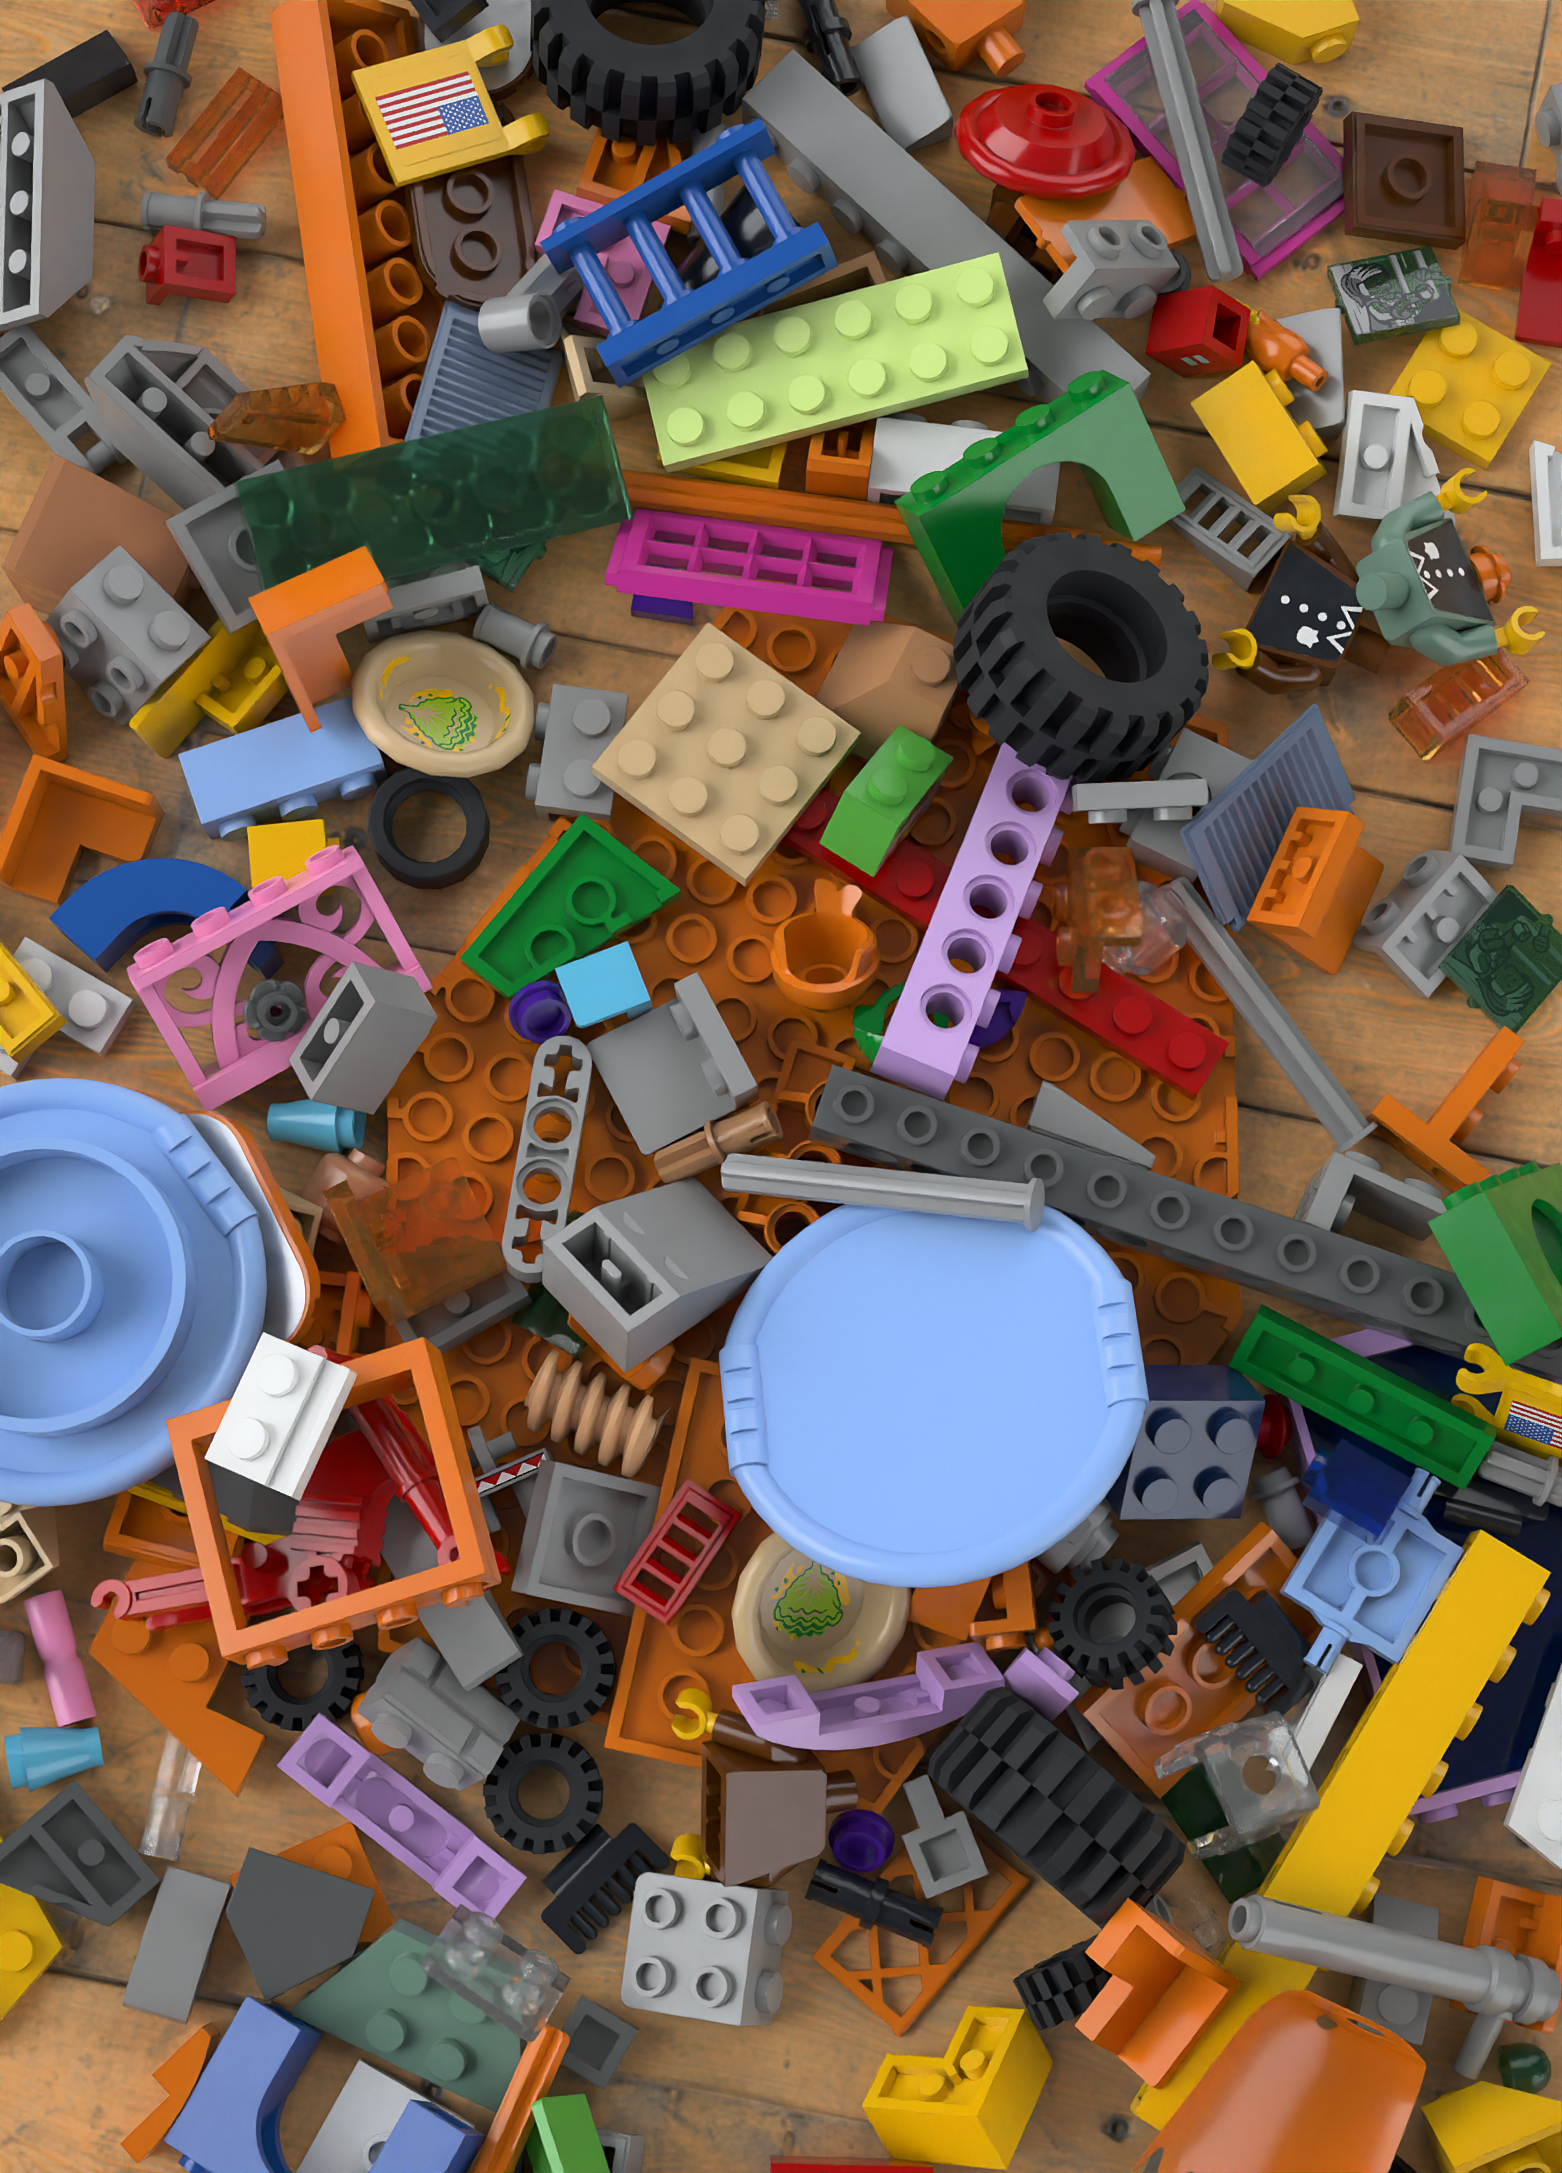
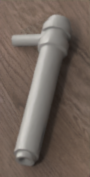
[1228,1894,1561,2079]

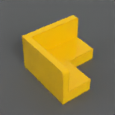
[861,2005,1053,2170]

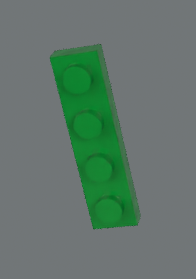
[1228,1304,1497,1490]

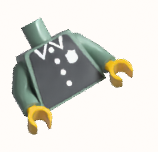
[1356,467,1545,666]

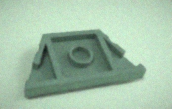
[291,1918,527,2113]

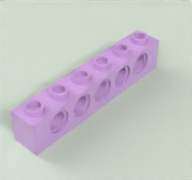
[870,742,1083,1101]

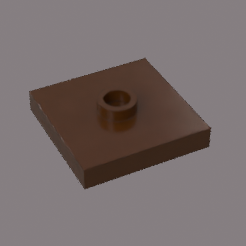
[1343,111,1466,250]

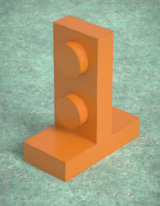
[1366,1026,1525,1193]

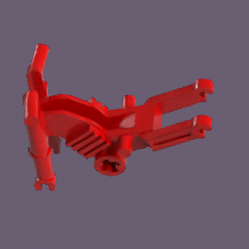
[91,1345,512,1633]

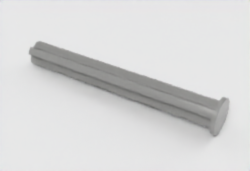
[1131,0,1244,283]
[1156,876,1379,1154]
[721,1153,1045,1232]

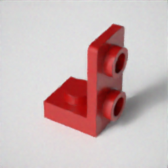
[1515,197,1562,348]

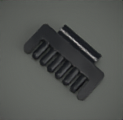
[1418,1467,1550,1539]
[1191,1586,1314,1720]
[541,1822,669,1954]

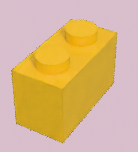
[1191,360,1328,514]

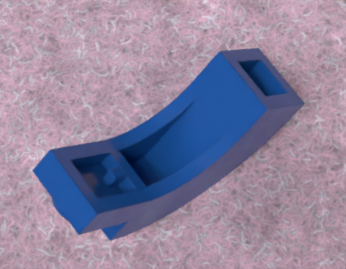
[49,858,284,980]

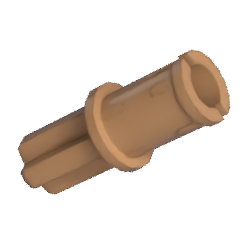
[654,1100,783,1184]

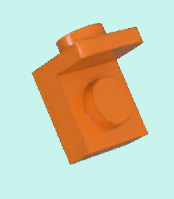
[968,1559,1040,1651]

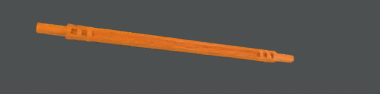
[528,459,1162,569]

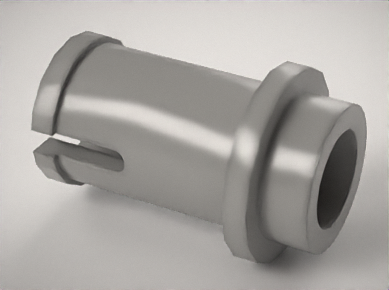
[473,602,558,669]
[1250,1466,1315,1551]

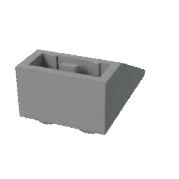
[542,1176,773,1373]

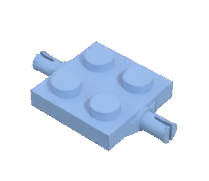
[1279,1468,1464,1675]

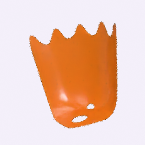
[1133,1990,1427,2173]

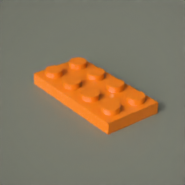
[1073,1521,1323,1799]

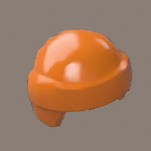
[770,878,880,1013]

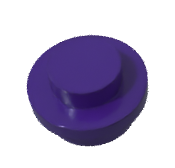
[508,981,572,1044]
[828,1809,895,1873]

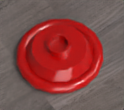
[954,84,1136,200]

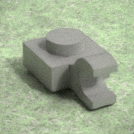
[901,1774,988,1899]

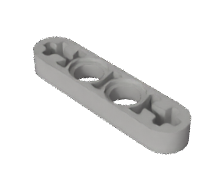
[502,1036,592,1283]

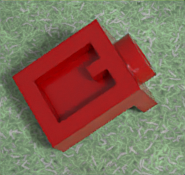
[138,225,236,306]

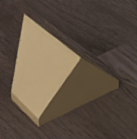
[558,320,650,428]

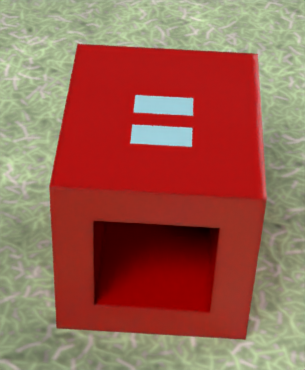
[1145,285,1251,378]

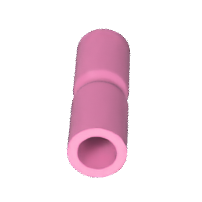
[23,1590,97,1728]

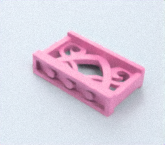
[127,845,433,1112]

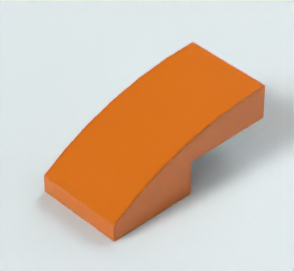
[120,2022,221,2164]

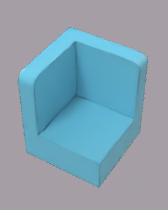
[555,941,653,1028]

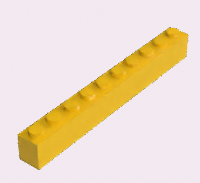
[1129,1530,1551,2131]

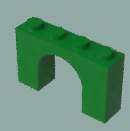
[894,369,1186,626]
[1428,1160,1562,1366]

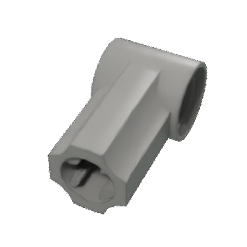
[478,253,585,354]

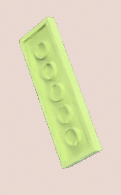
[642,252,1029,473]

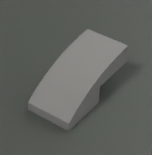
[123,1866,231,2025]

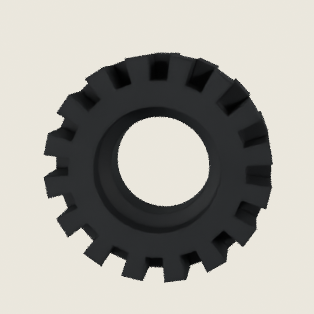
[1221,63,1323,188]
[1048,1557,1178,1690]
[494,1608,616,1729]
[240,1611,365,1731]
[482,1733,604,1854]
[1013,1934,1113,2031]

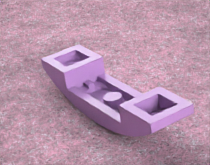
[732,1641,1005,1750]
[277,1712,527,1931]

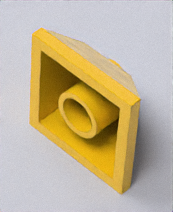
[1420,2081,1562,2173]

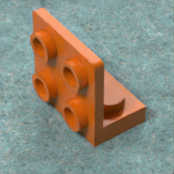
[1246,806,1384,975]

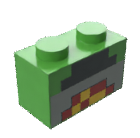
[819,724,953,877]

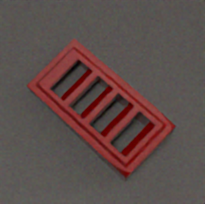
[612,1478,742,1627]

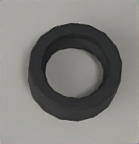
[368,767,490,889]

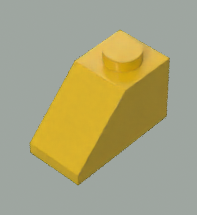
[1214,0,1360,65]

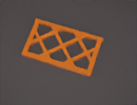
[812,1804,1030,2037]

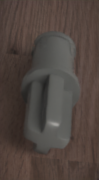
[134,12,199,137]

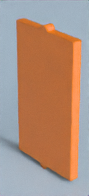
[1014,156,1198,274]

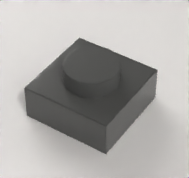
[561,1994,639,2090]

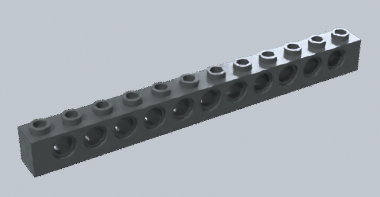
[807,1065,1562,1385]

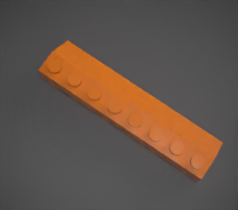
[270,0,444,481]

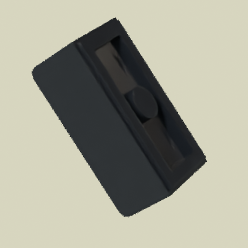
[2,30,138,118]

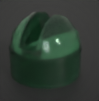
[1497,2042,1551,2095]

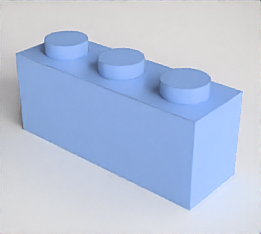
[178,696,389,841]

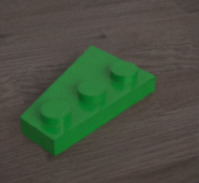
[460,813,682,1002]

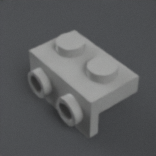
[1042,220,1180,320]
[525,684,629,821]

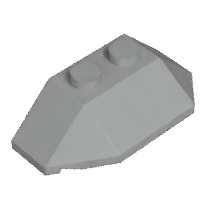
[0,78,95,331]
[83,335,316,516]

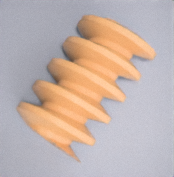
[523,1349,670,1479]

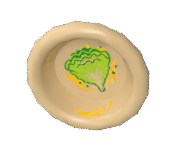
[351,630,536,778]
[731,1532,912,1693]

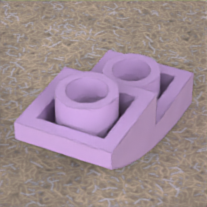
[1001,1647,1079,1722]

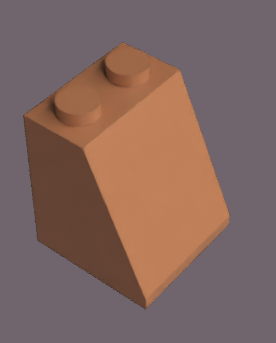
[2,455,203,615]

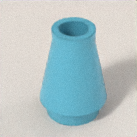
[267,1098,366,1155]
[4,1726,104,1792]

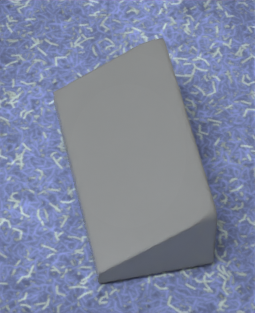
[851,15,954,154]
[1274,308,1345,439]

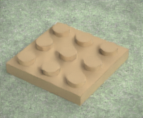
[592,622,861,886]

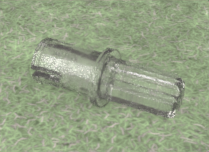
[137,1731,201,1862]

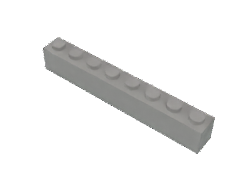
[742,49,1151,403]

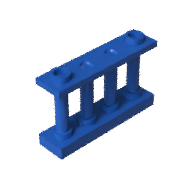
[540,118,839,388]

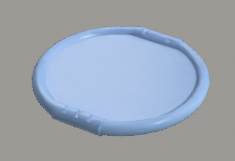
[0,1078,267,1507]
[719,1204,1150,1588]

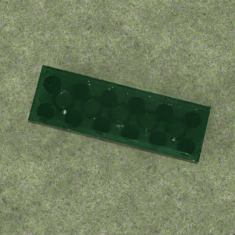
[234,395,634,592]

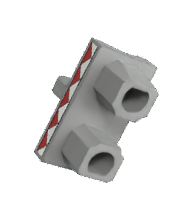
[467,1425,555,1535]

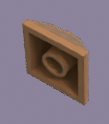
[815,621,962,763]

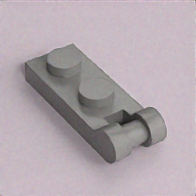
[0,324,128,476]

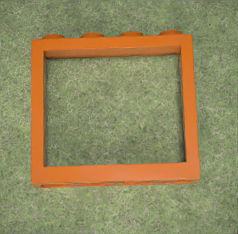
[165,1337,502,1670]

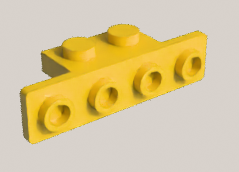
[129,618,289,759]

